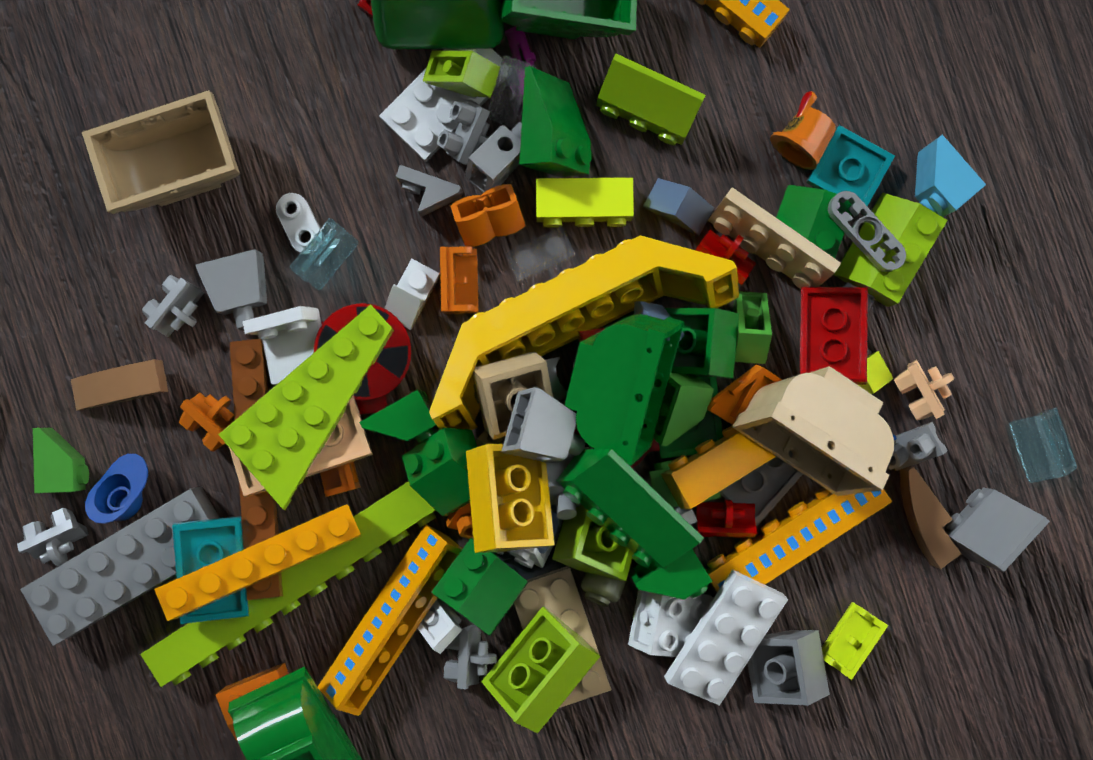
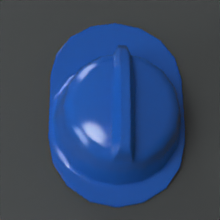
[85,454,148,524]

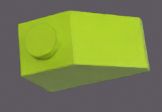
[423,51,500,98]

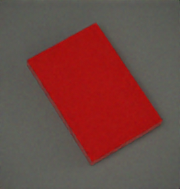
[800,287,868,385]

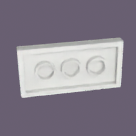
[379,48,514,162]
[664,569,788,706]

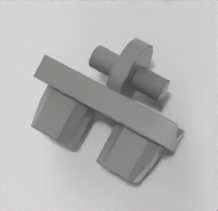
[437,100,490,165]
[142,275,204,337]
[888,422,948,471]
[17,508,89,566]
[444,625,497,689]

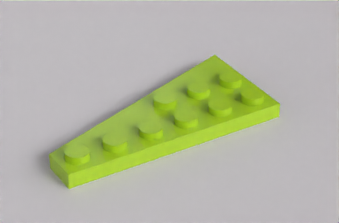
[218,305,394,510]

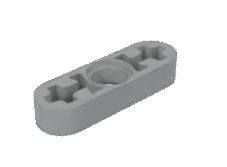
[828,191,906,272]

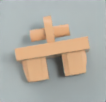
[894,360,954,421]

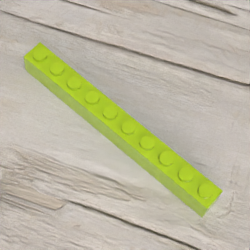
[140,481,436,687]

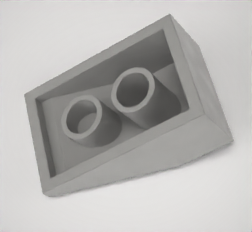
[945,488,1050,572]

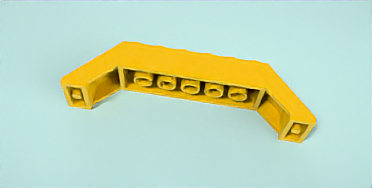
[429,235,739,430]

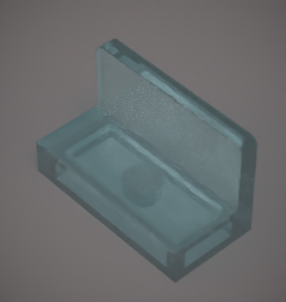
[289,218,359,290]
[1009,407,1078,483]

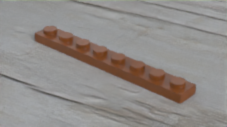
[230,339,283,600]

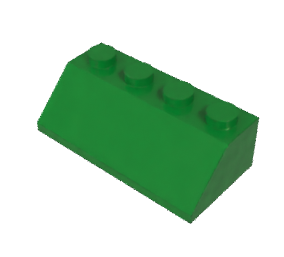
[556,449,704,568]

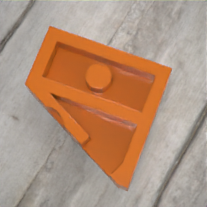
[707,365,782,425]

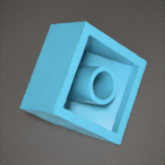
[915,134,986,217]

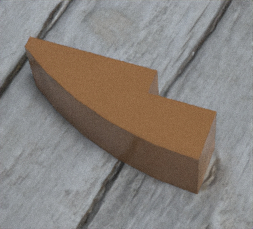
[71,359,168,411]
[900,466,961,569]

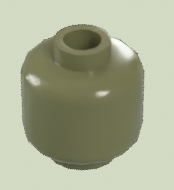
[581,572,628,607]

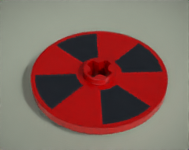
[313,303,411,400]

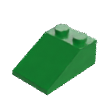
[519,66,592,177]

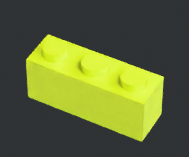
[536,178,634,227]

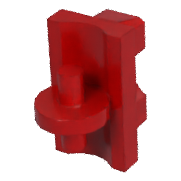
[695,230,756,285]
[696,499,757,538]

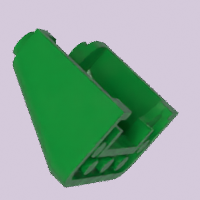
[370,0,504,49]

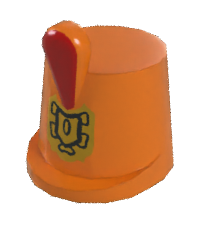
[770,91,836,170]

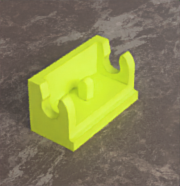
[822,602,888,680]

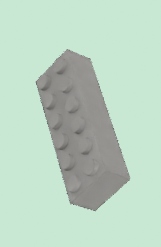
[20,486,220,646]

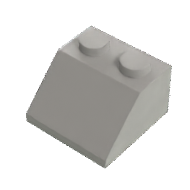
[747,630,830,706]

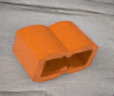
[451,184,526,247]

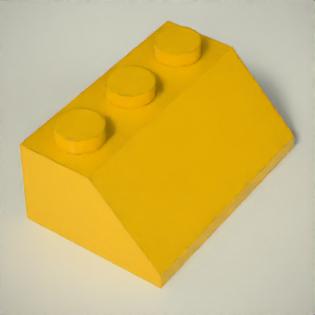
[466,444,555,553]

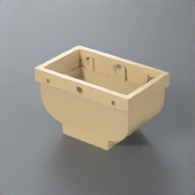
[82,90,240,214]
[732,366,894,496]

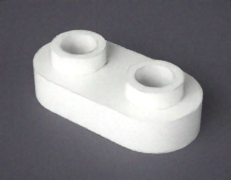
[276,193,324,255]

